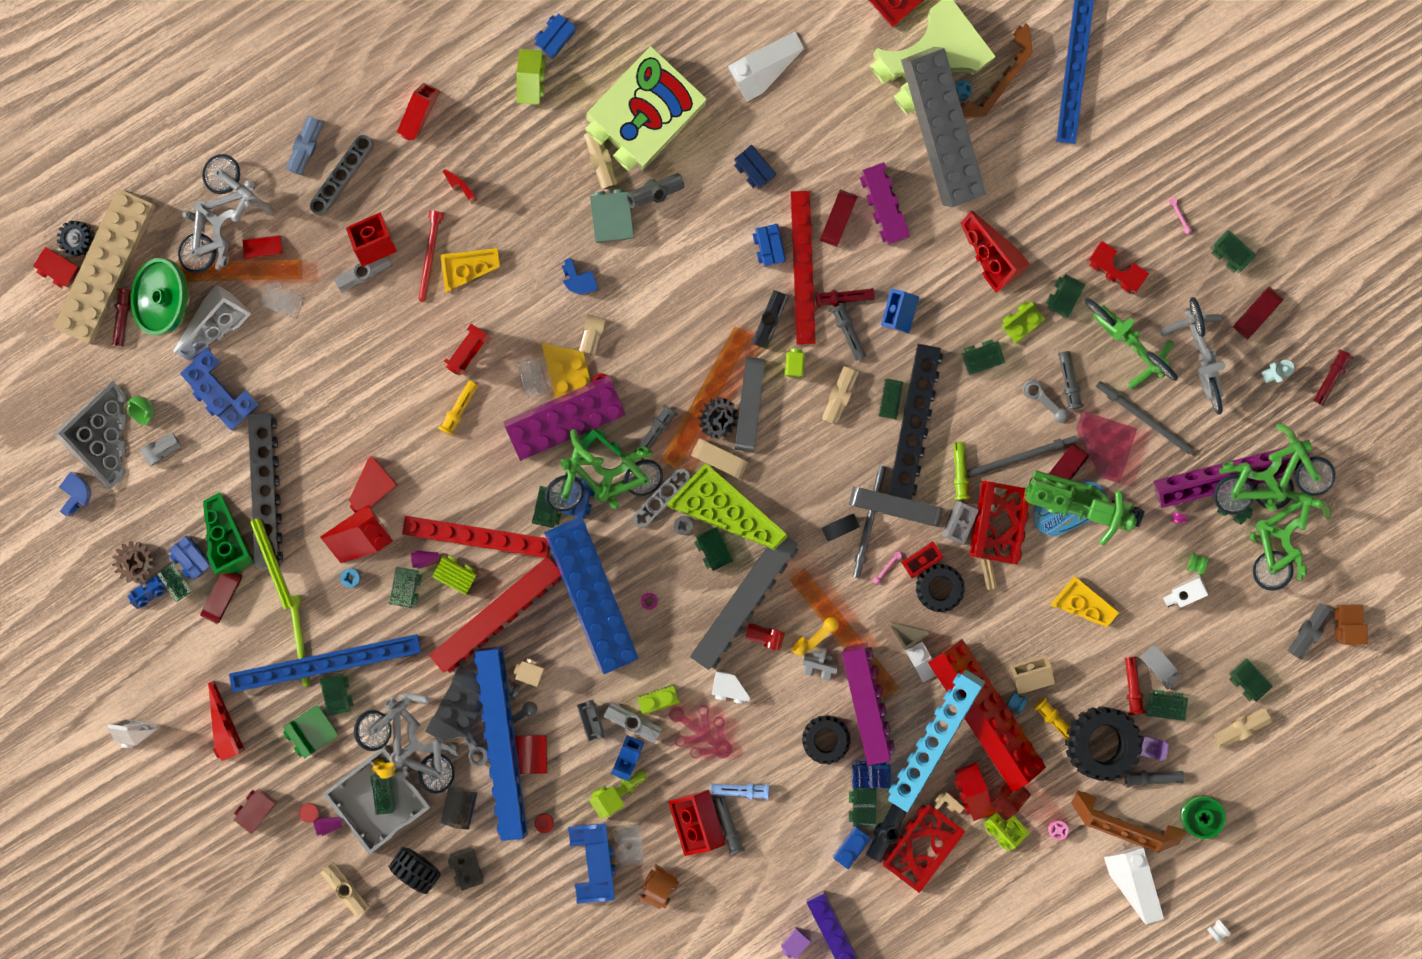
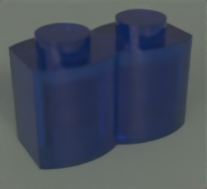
[851,760,891,788]

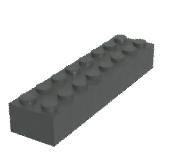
[901,47,986,208]
[690,537,799,670]

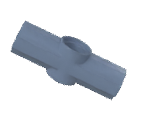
[286,116,324,176]

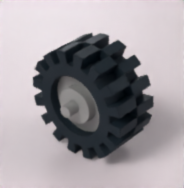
[57,220,94,256]

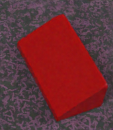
[242,235,283,259]

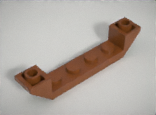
[961,23,1033,119]
[1071,790,1186,853]

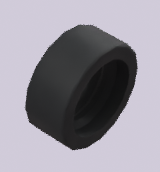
[822,513,860,542]

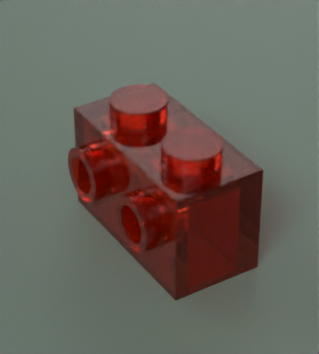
[990,781,1031,821]

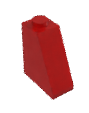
[397,83,440,141]
[349,456,398,513]

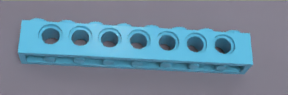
[888,670,985,812]

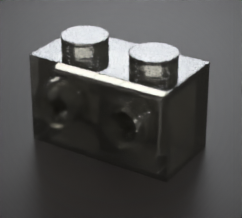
[440,786,478,830]
[447,845,485,891]

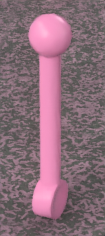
[1169,198,1192,234]
[873,552,902,584]

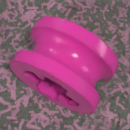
[1171,512,1189,524]
[641,593,658,610]

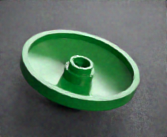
[131,258,188,336]

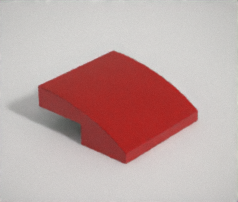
[442,169,478,204]
[515,735,548,774]

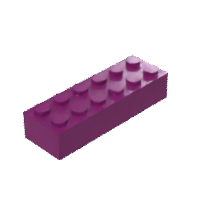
[503,376,626,461]
[842,642,895,765]

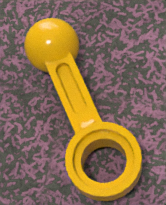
[791,617,839,656]
[371,758,396,779]

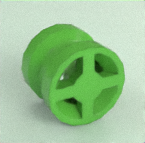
[1187,553,1208,575]

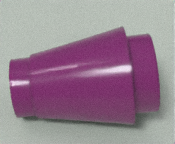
[411,550,439,569]
[313,816,343,837]

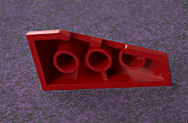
[960,211,1030,293]
[208,680,245,761]

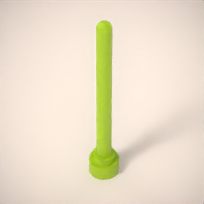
[291,595,310,687]

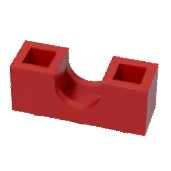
[1087,241,1149,294]

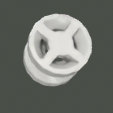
[1207,919,1231,944]

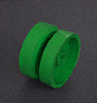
[1180,795,1226,839]

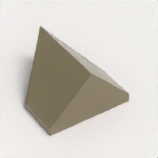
[890,622,929,650]

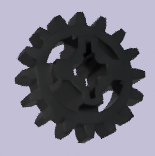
[698,397,738,439]

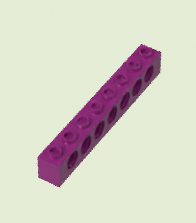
[1153,446,1309,508]

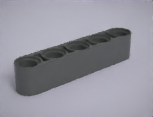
[310,135,374,216]
[735,357,765,452]
[849,486,943,527]

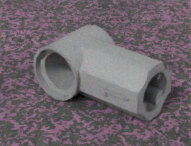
[140,433,181,467]

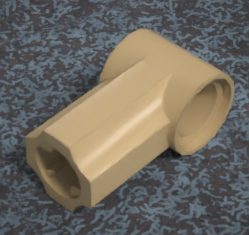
[579,314,606,355]

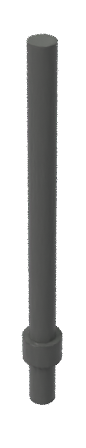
[1095,381,1193,454]
[967,435,1078,478]
[852,465,886,579]

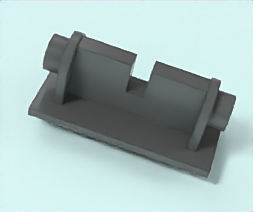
[577,700,605,742]

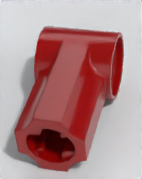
[745,623,785,651]

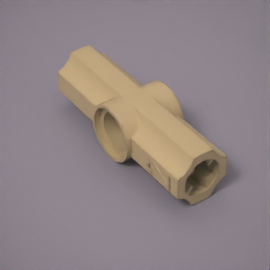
[584,133,618,190]
[821,366,859,425]
[1213,707,1272,749]
[320,862,370,917]

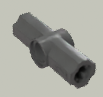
[626,173,684,209]
[1287,603,1334,660]

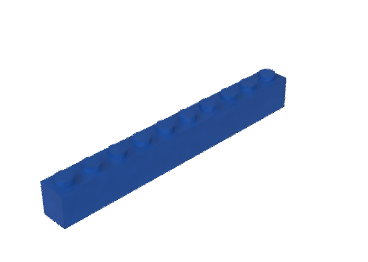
[474,646,528,841]

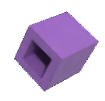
[781,928,811,959]

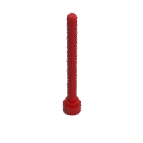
[418,210,444,302]

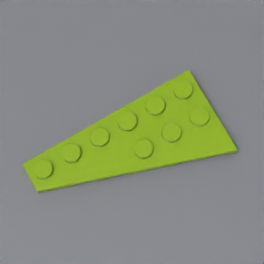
[666,463,788,550]

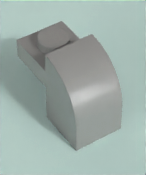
[1140,645,1182,690]

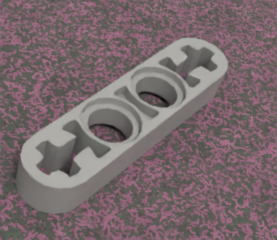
[633,469,690,527]

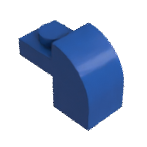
[562,258,598,295]
[59,472,91,516]
[611,735,645,781]

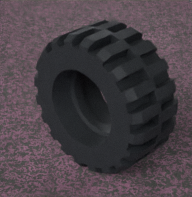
[1065,706,1143,781]

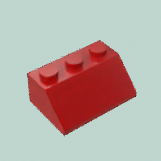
[668,790,726,856]

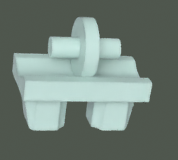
[1262,360,1295,383]

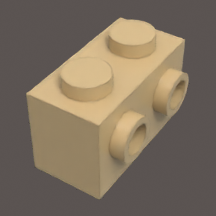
[1010,655,1055,694]
[514,657,545,687]

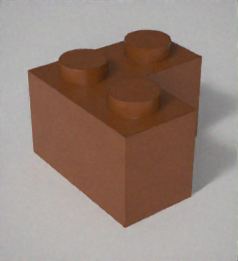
[1334,604,1368,645]

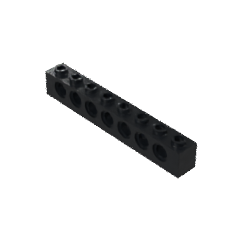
[888,344,943,499]
[248,413,283,568]

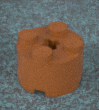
[638,864,679,909]

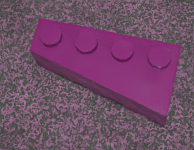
[859,162,910,245]

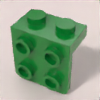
[579,429,623,457]
[283,705,338,759]

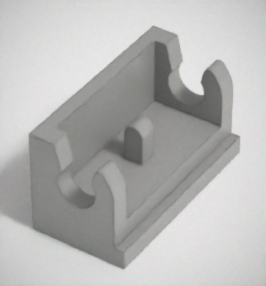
[941,501,979,545]

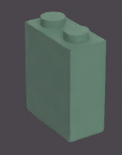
[590,189,634,243]

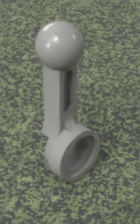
[1022,379,1069,423]
[463,732,488,766]

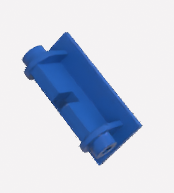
[128,575,170,609]

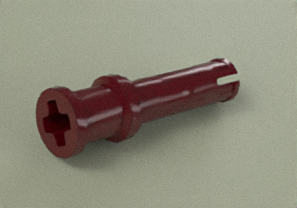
[111,288,132,347]
[816,288,875,308]
[1313,349,1354,406]

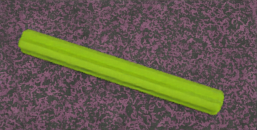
[251,518,294,609]

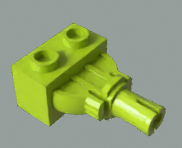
[588,770,648,819]

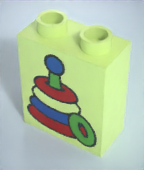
[585,46,707,171]

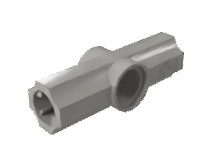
[333,256,392,293]
[603,702,662,743]

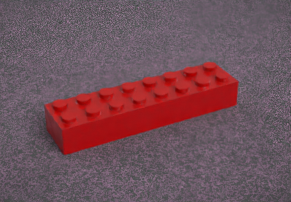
[429,555,562,673]
[928,639,1046,792]

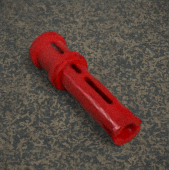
[1124,656,1145,715]

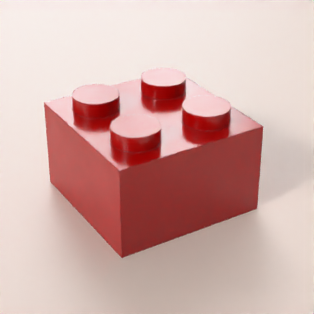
[346,212,397,267]

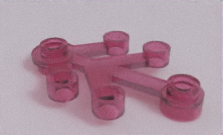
[669,705,732,759]

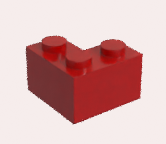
[954,763,995,821]

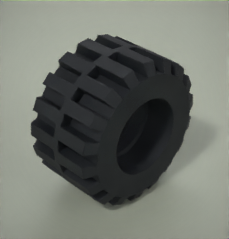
[916,564,965,613]
[802,715,851,765]
[388,847,441,894]

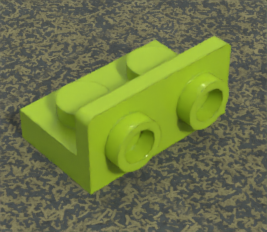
[1001,301,1045,343]
[983,805,1030,851]

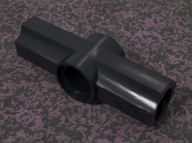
[751,290,789,349]
[866,804,907,862]

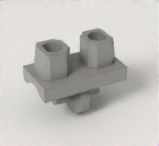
[803,647,838,681]

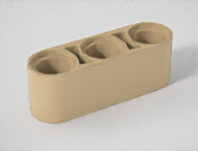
[691,438,749,480]

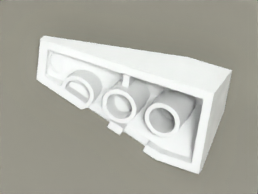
[728,32,804,102]
[173,285,251,360]
[108,719,161,748]
[1104,846,1164,924]

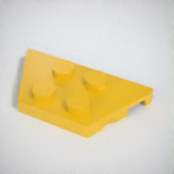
[542,343,591,398]

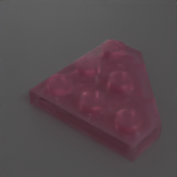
[1076,411,1137,483]

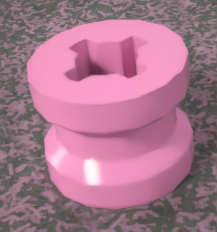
[1048,820,1069,840]

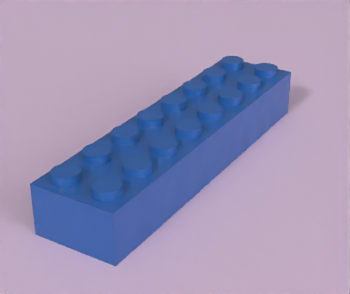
[544,517,639,674]

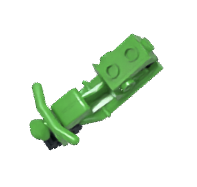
[1025,470,1145,545]

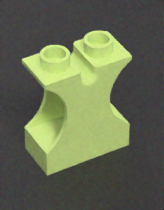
[870,0,996,115]

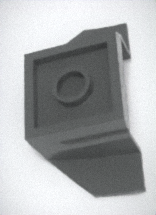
[425,665,483,741]

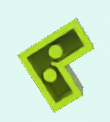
[516,49,546,104]

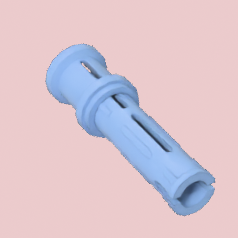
[711,783,769,801]

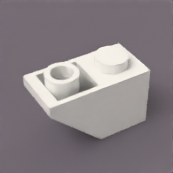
[712,671,750,704]

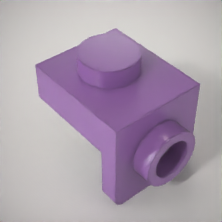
[1138,735,1169,761]

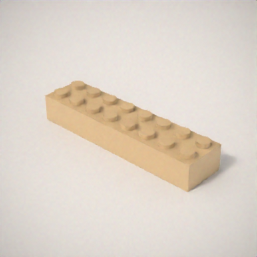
[53,188,156,345]

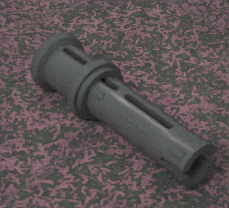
[830,303,867,361]
[1058,351,1084,410]
[634,404,678,460]
[1124,770,1184,788]
[713,796,745,856]

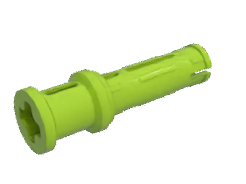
[953,442,971,500]

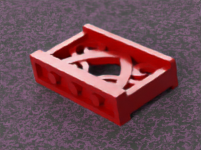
[444,323,492,376]
[969,480,1030,565]
[882,802,965,893]

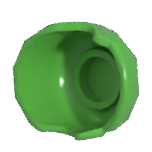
[126,395,154,425]

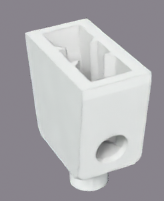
[1163,574,1208,608]

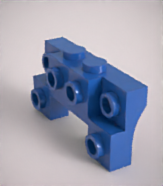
[180,348,259,431]
[568,823,616,904]

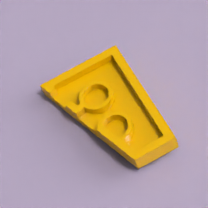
[440,247,500,293]
[1050,575,1119,627]

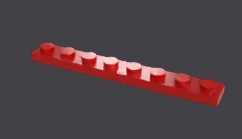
[790,190,816,345]
[402,516,550,558]

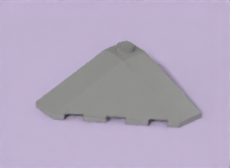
[53,381,126,489]

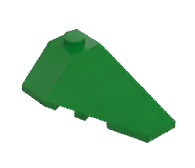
[203,492,255,575]

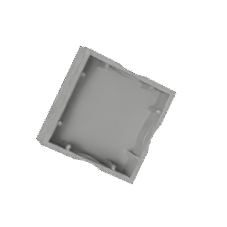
[323,745,432,855]

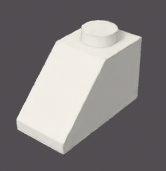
[905,640,936,683]

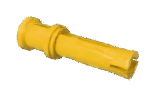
[438,380,479,437]
[1033,697,1071,740]

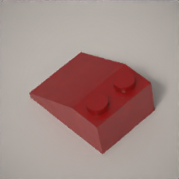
[320,505,393,563]

